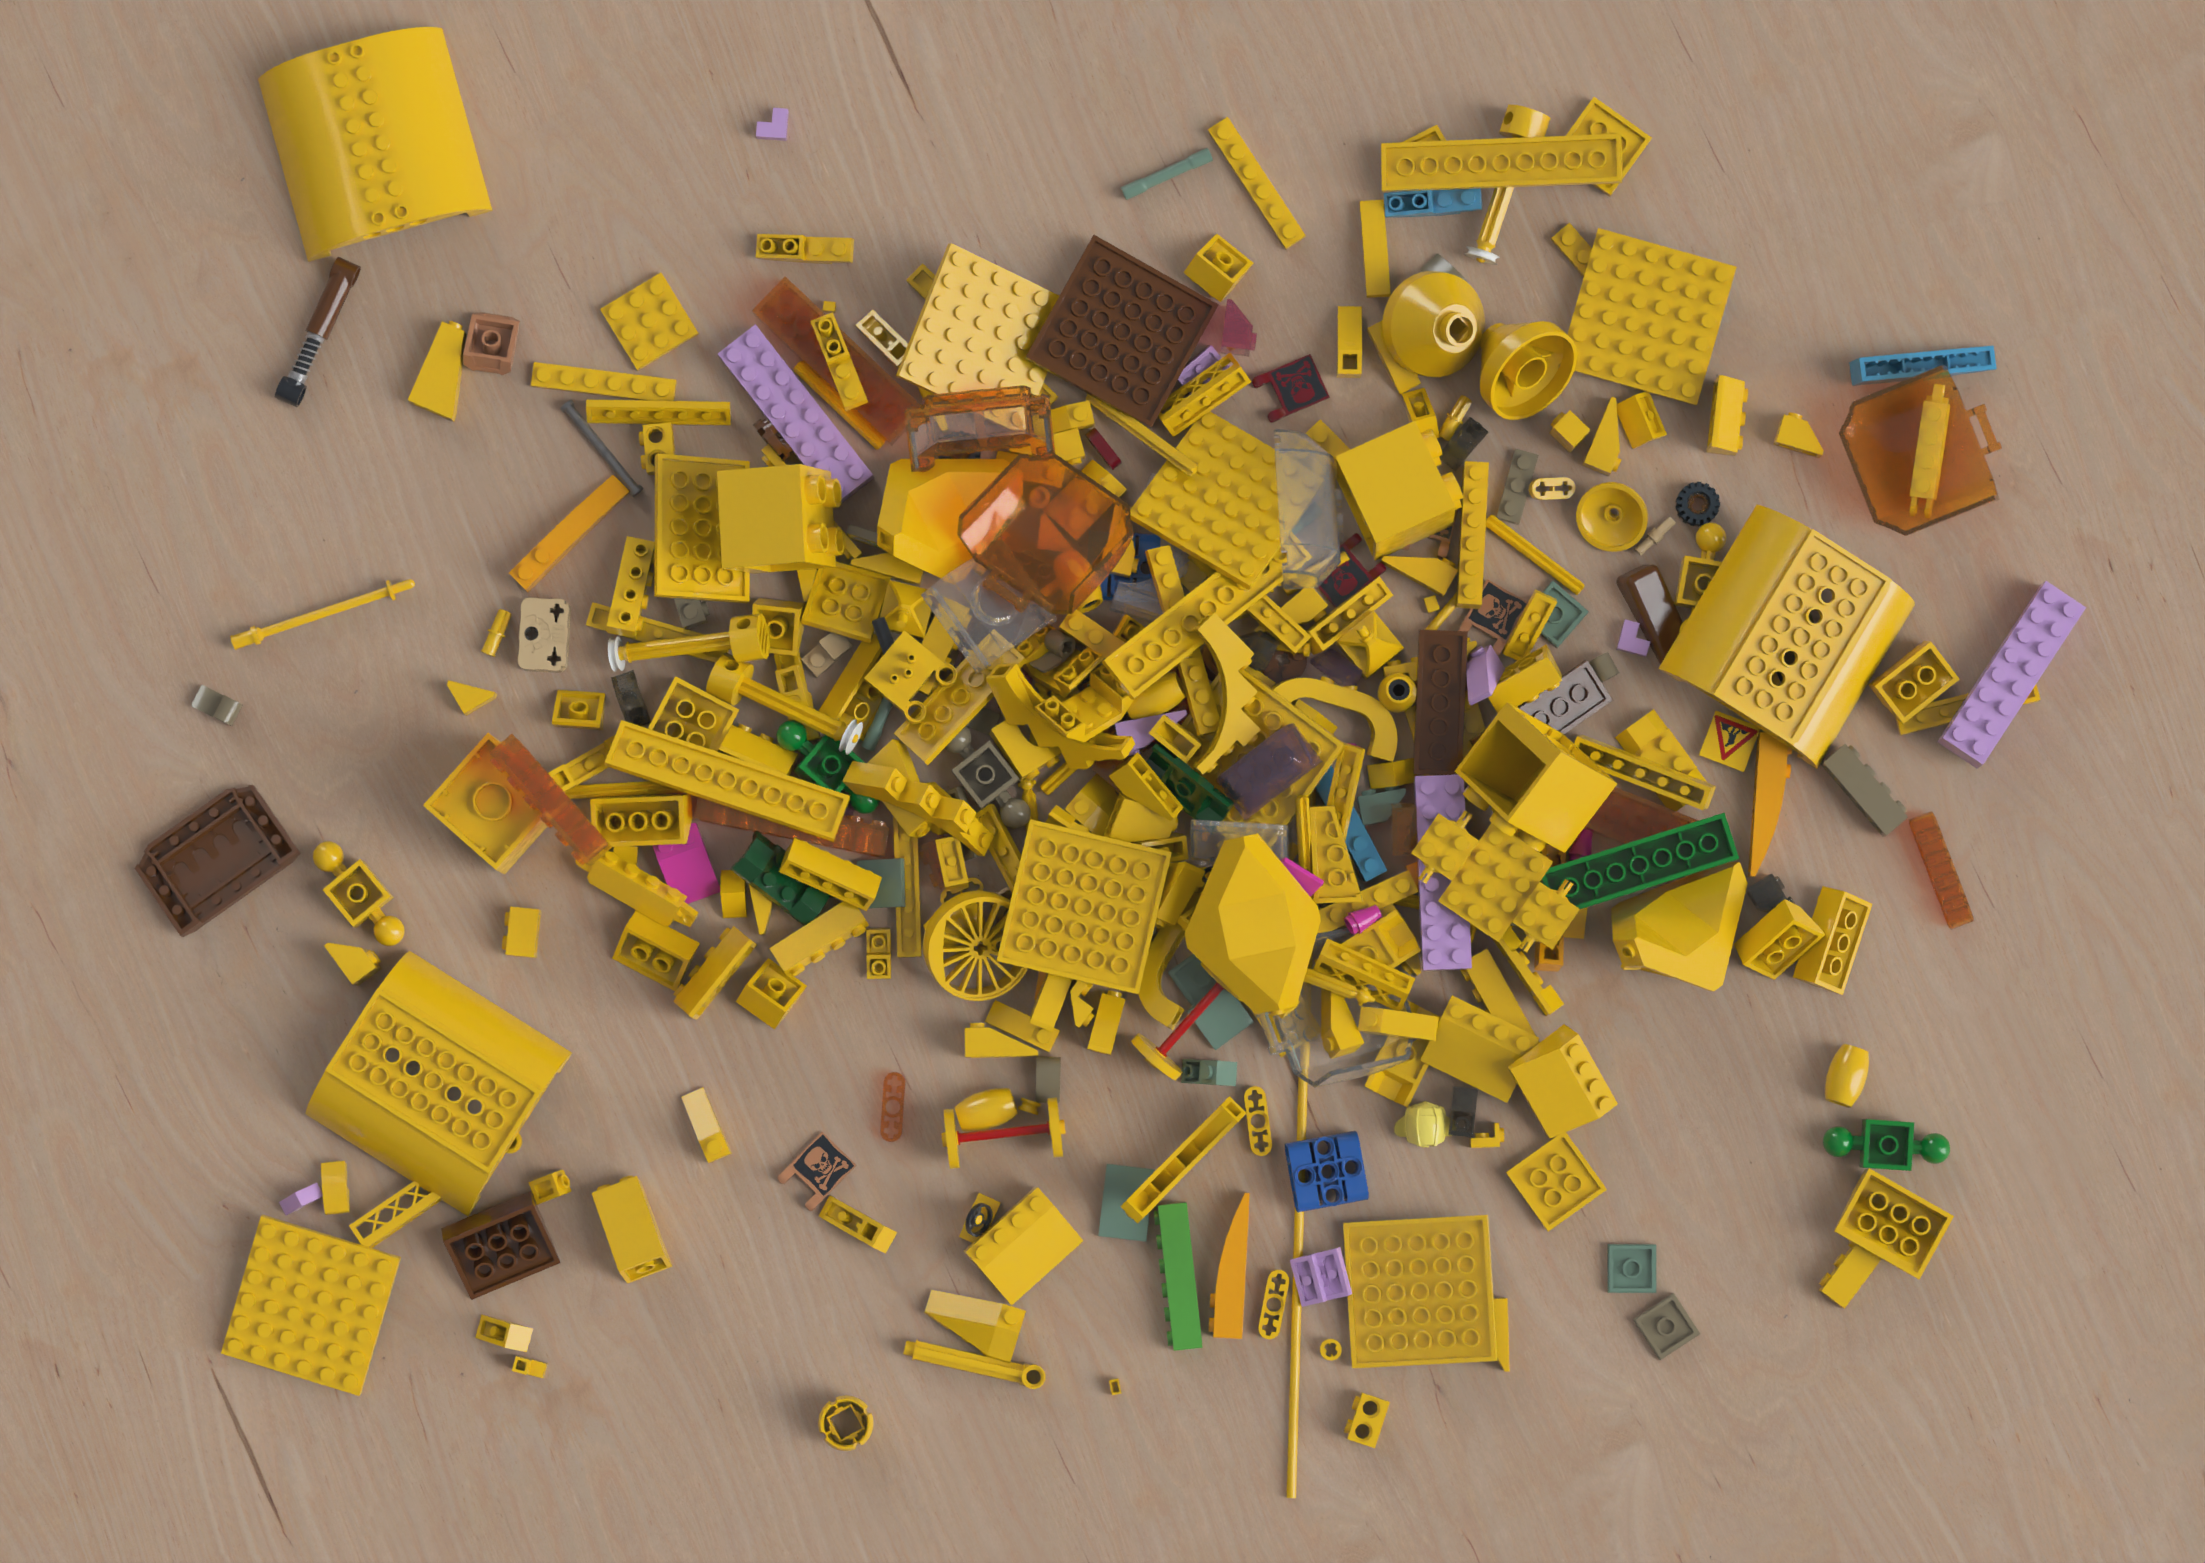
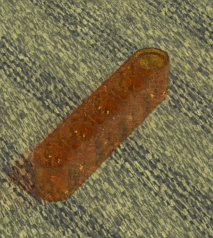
[1909,811,1974,930]

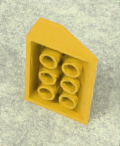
[648,676,739,752]
[673,926,757,1020]
[1420,995,1539,1103]
[1508,1024,1618,1138]
[1834,1168,1954,1280]
[963,1187,1083,1306]

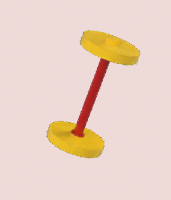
[1131,962,1244,1081]
[941,1097,1066,1169]

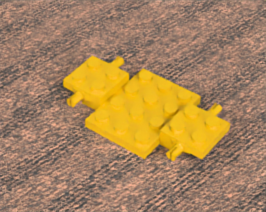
[1411,810,1580,953]

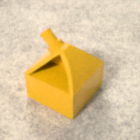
[880,580,936,640]
[1335,611,1404,680]

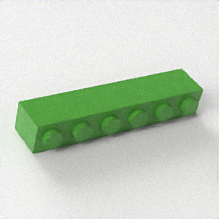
[1153,1202,1203,1351]

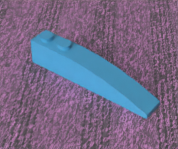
[1849,346,1997,386]
[1315,766,1387,882]

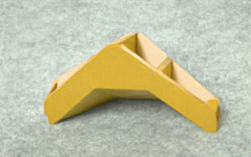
[877,459,1023,584]
[1184,834,1321,1016]
[1611,862,1748,992]

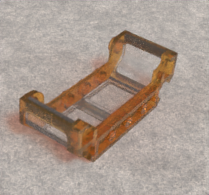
[905,385,1056,472]

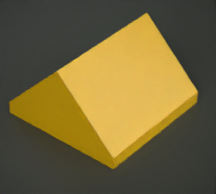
[552,690,606,730]

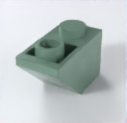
[1357,786,1406,826]
[1181,1059,1237,1086]

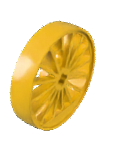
[923,890,1028,1001]

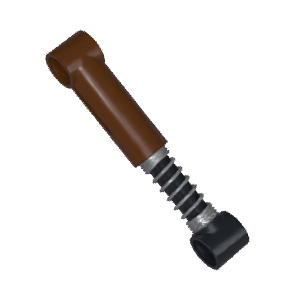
[275,257,361,407]

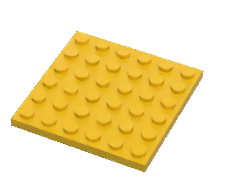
[1558,228,1737,406]
[896,243,1059,435]
[1127,411,1327,590]
[1167,669,1346,849]
[997,819,1172,995]
[221,1215,401,1396]
[1343,1215,1497,1368]

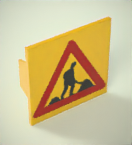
[1699,710,1760,772]

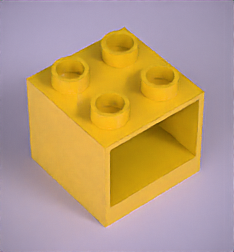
[1334,421,1463,561]
[717,464,844,574]
[1455,702,1617,853]
[423,733,569,874]

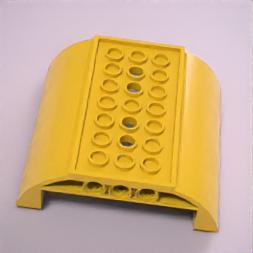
[1658,504,1915,769]
[305,951,572,1217]

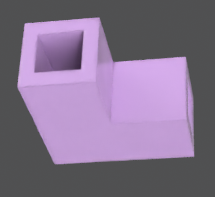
[756,108,789,141]
[1616,619,1650,657]
[279,1183,323,1215]

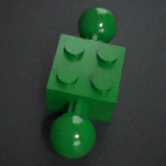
[776,720,880,814]
[1823,1119,1950,1171]

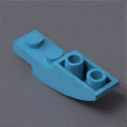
[1384,188,1483,218]

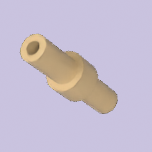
[1635,516,1676,556]

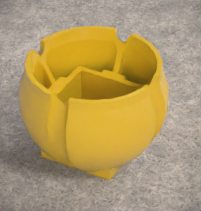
[818,1395,874,1451]

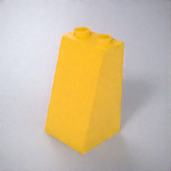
[592,1176,673,1284]

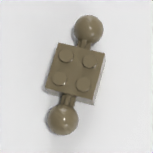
[945,726,1031,829]

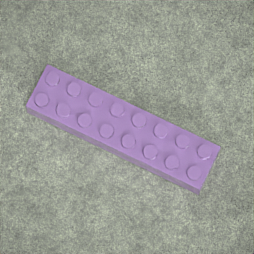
[718,324,874,504]
[1937,581,2086,769]
[1414,775,1472,971]

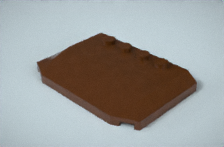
[134,785,301,937]

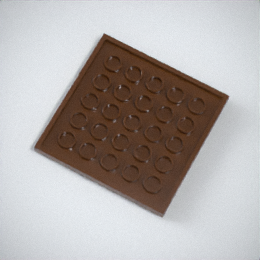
[1025,235,1219,429]

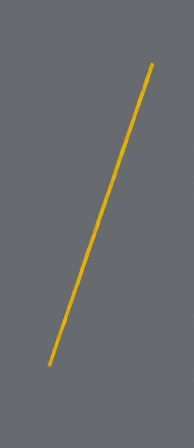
[1286,789,1316,1498]

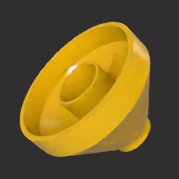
[1382,271,1485,377]
[1480,321,1577,420]

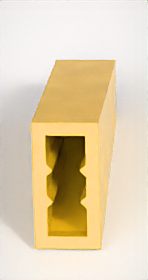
[408,321,467,422]
[867,739,933,838]

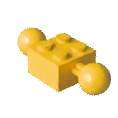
[1674,523,1726,633]
[313,841,405,946]

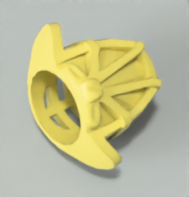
[1394,1101,1456,1148]

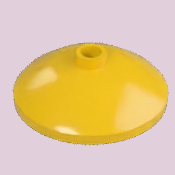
[1576,482,1648,552]

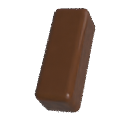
[1616,564,1683,665]

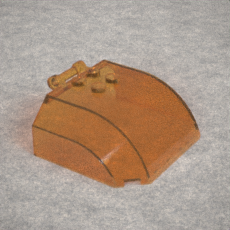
[1839,365,2002,536]
[957,452,1134,614]

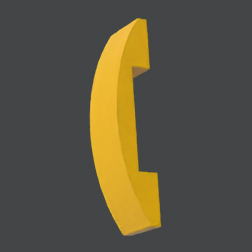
[543,734,616,795]

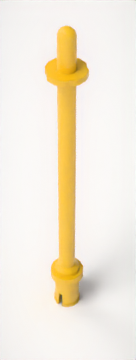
[230,579,415,650]

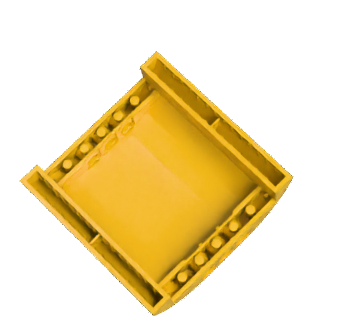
[258,27,493,262]

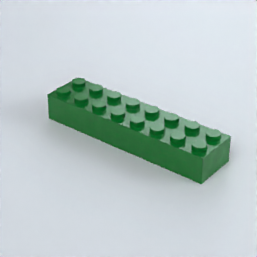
[1540,813,1739,909]

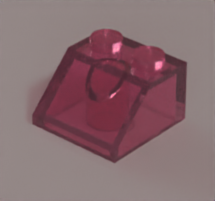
[1221,299,1257,357]

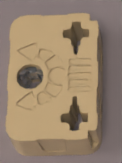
[518,597,571,673]

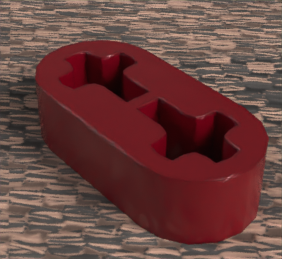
[1085,427,1122,470]

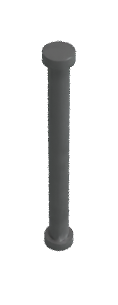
[560,400,643,497]

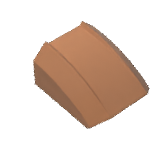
[463,313,520,375]

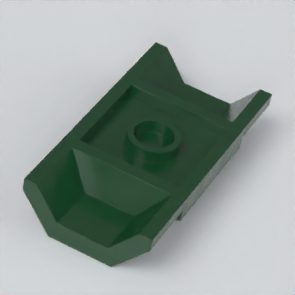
[1146,743,1234,833]
[731,831,831,926]

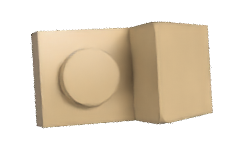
[801,632,853,678]

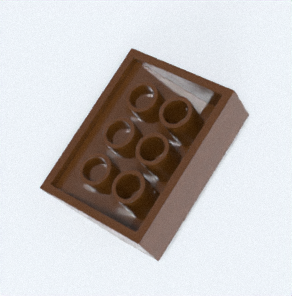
[441,1191,561,1300]

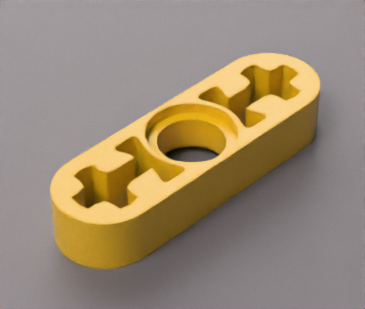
[1244,1086,1272,1156]
[1258,1270,1289,1339]

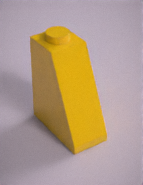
[1103,792,1178,842]
[1155,862,1205,929]
[1030,973,1072,1032]
[1087,990,1125,1056]

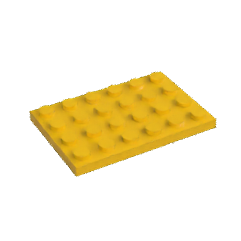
[654,453,750,603]

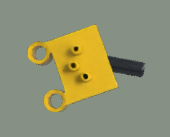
[864,617,957,724]

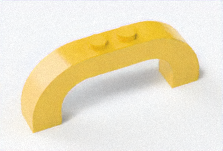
[1271,676,1398,762]
[1139,892,1202,1030]

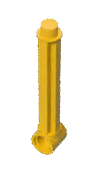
[903,1339,1046,1389]

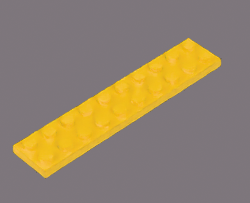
[1381,134,1622,192]
[1102,532,1313,700]
[605,720,850,842]

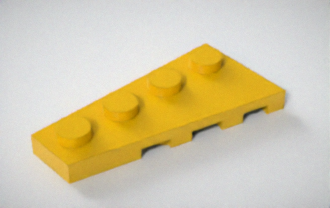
[1310,805,1363,903]

